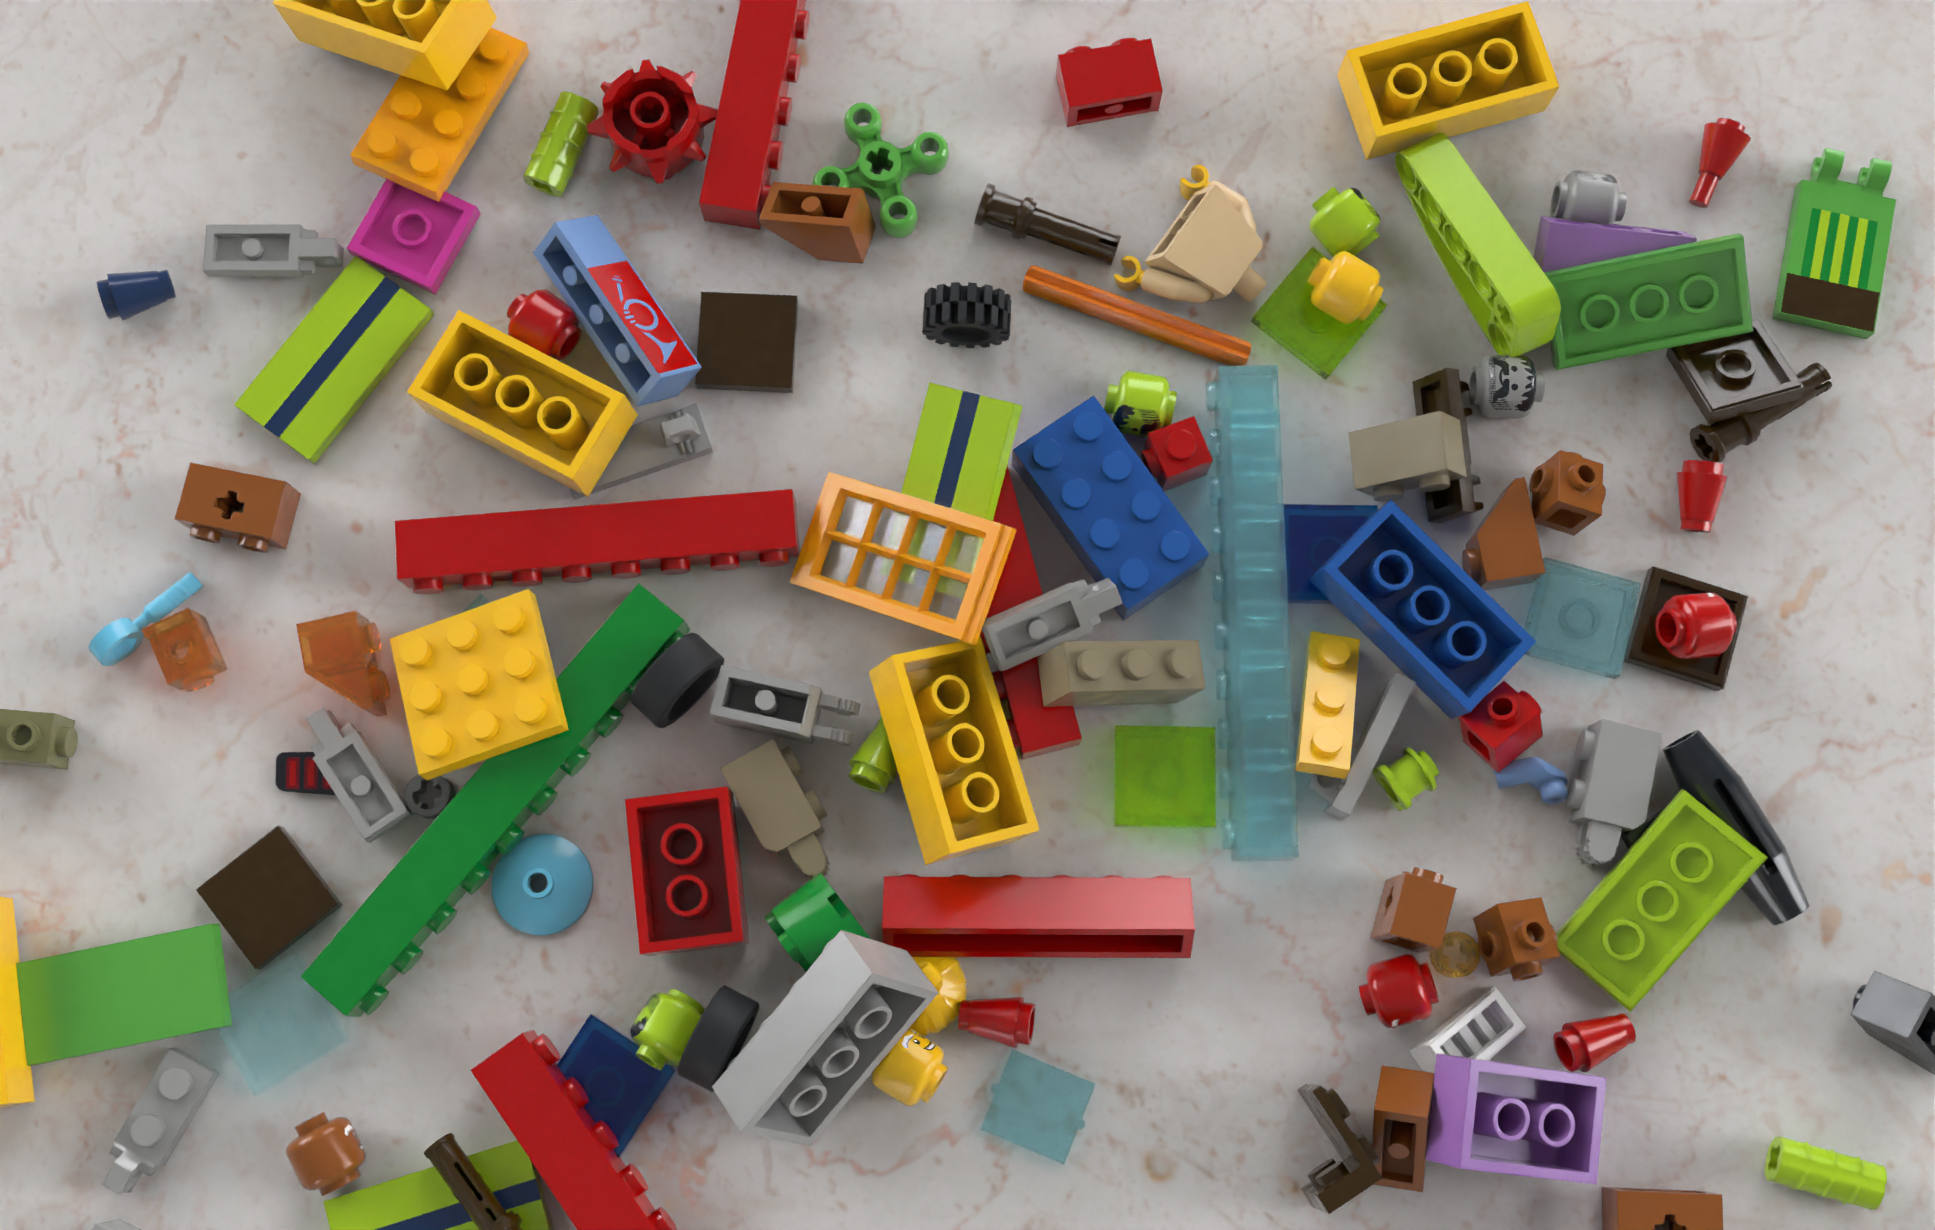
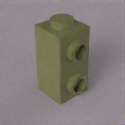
[0,709,78,770]

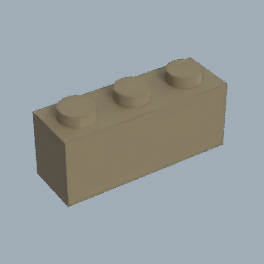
[1037,640,1206,707]

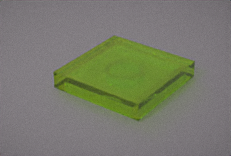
[1251,246,1388,380]
[1114,725,1216,828]

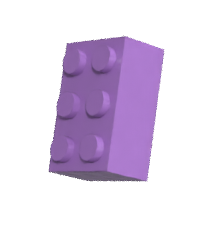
[1425,1054,1607,1185]

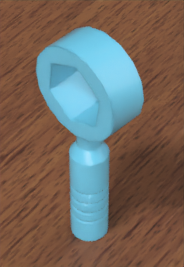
[89,572,203,666]

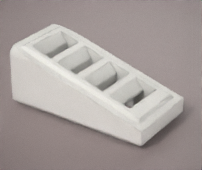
[1410,986,1526,1073]

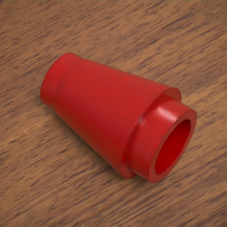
[1677,460,1728,533]
[958,997,1036,1049]
[1553,1013,1636,1072]

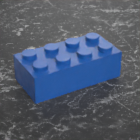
[1011,395,1209,621]
[1309,500,1537,719]

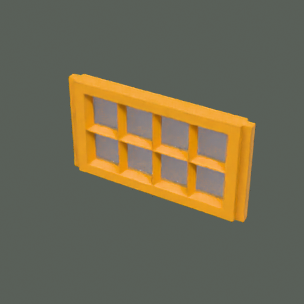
[789,472,1017,646]

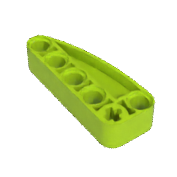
[1395,132,1561,357]

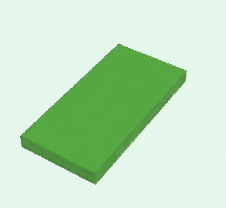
[1544,233,1753,370]
[16,923,232,1066]

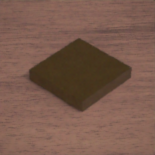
[695,292,799,393]
[1666,320,1804,424]
[1623,566,1748,691]
[196,825,342,970]

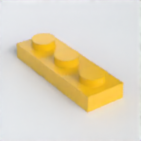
[1295,631,1360,779]

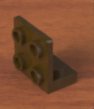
[1297,1084,1382,1214]

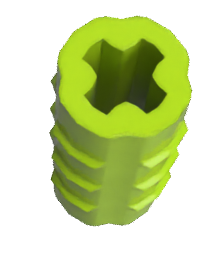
[523,91,599,197]
[1765,1136,1887,1210]

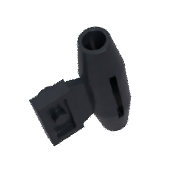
[1621,730,1810,925]

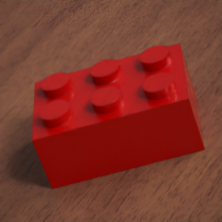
[625,786,750,956]

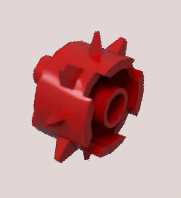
[587,59,718,184]

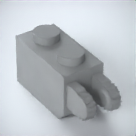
[709,665,861,746]
[1566,719,1662,867]

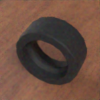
[631,633,724,728]
[677,985,759,1092]

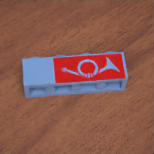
[533,215,702,407]

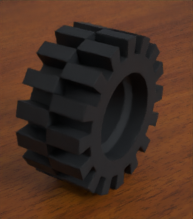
[922,282,1012,348]

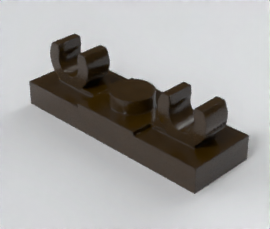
[1412,368,1484,523]

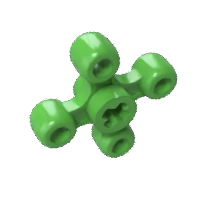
[812,102,949,238]

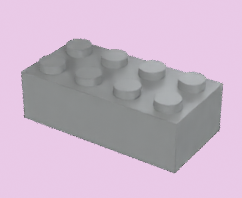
[712,930,939,1146]

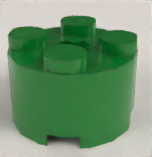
[764,872,871,972]

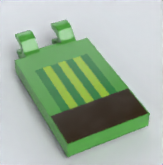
[1772,148,1896,339]

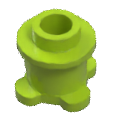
[1372,747,1439,811]

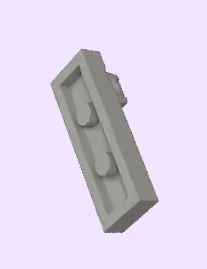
[570,404,713,499]
[1306,673,1416,820]

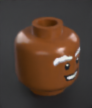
[286,1112,366,1196]

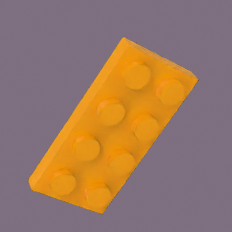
[350,27,529,202]

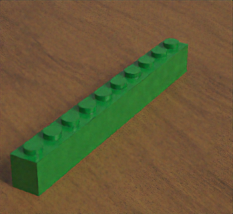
[300,583,690,1017]

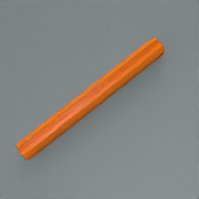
[1023,265,1252,369]

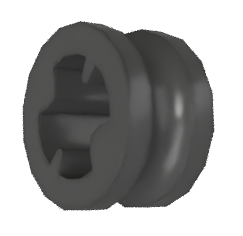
[405,774,455,819]

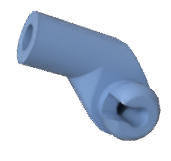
[1494,757,1568,804]

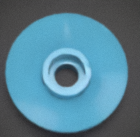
[492,834,593,935]

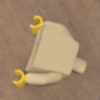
[1114,164,1267,304]

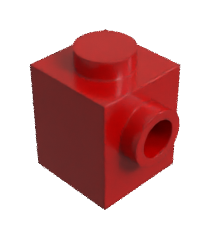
[1141,416,1213,491]
[1459,681,1543,773]

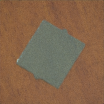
[980,1049,1095,1164]

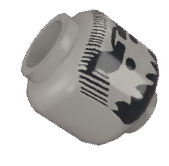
[1550,170,1627,225]
[1469,355,1545,419]

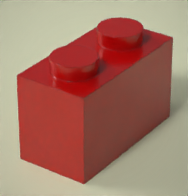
[1056,38,1163,127]

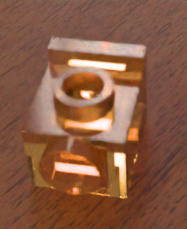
[142,608,228,692]

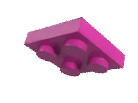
[346,178,481,295]

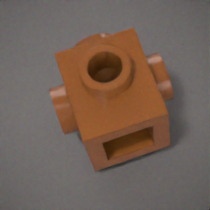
[1529,450,1606,536]
[1473,897,1560,981]

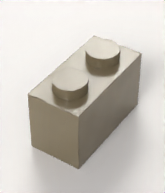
[1348,411,1467,502]

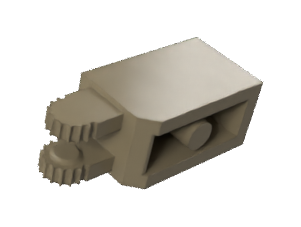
[720,739,830,880]

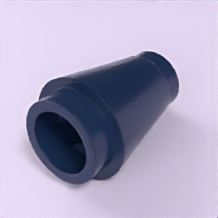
[97,270,176,321]

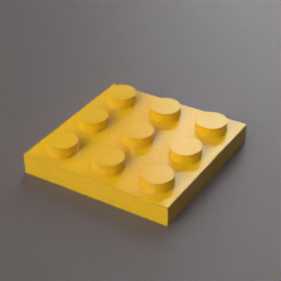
[390,589,569,780]

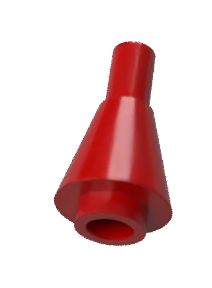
[1689,118,1751,208]

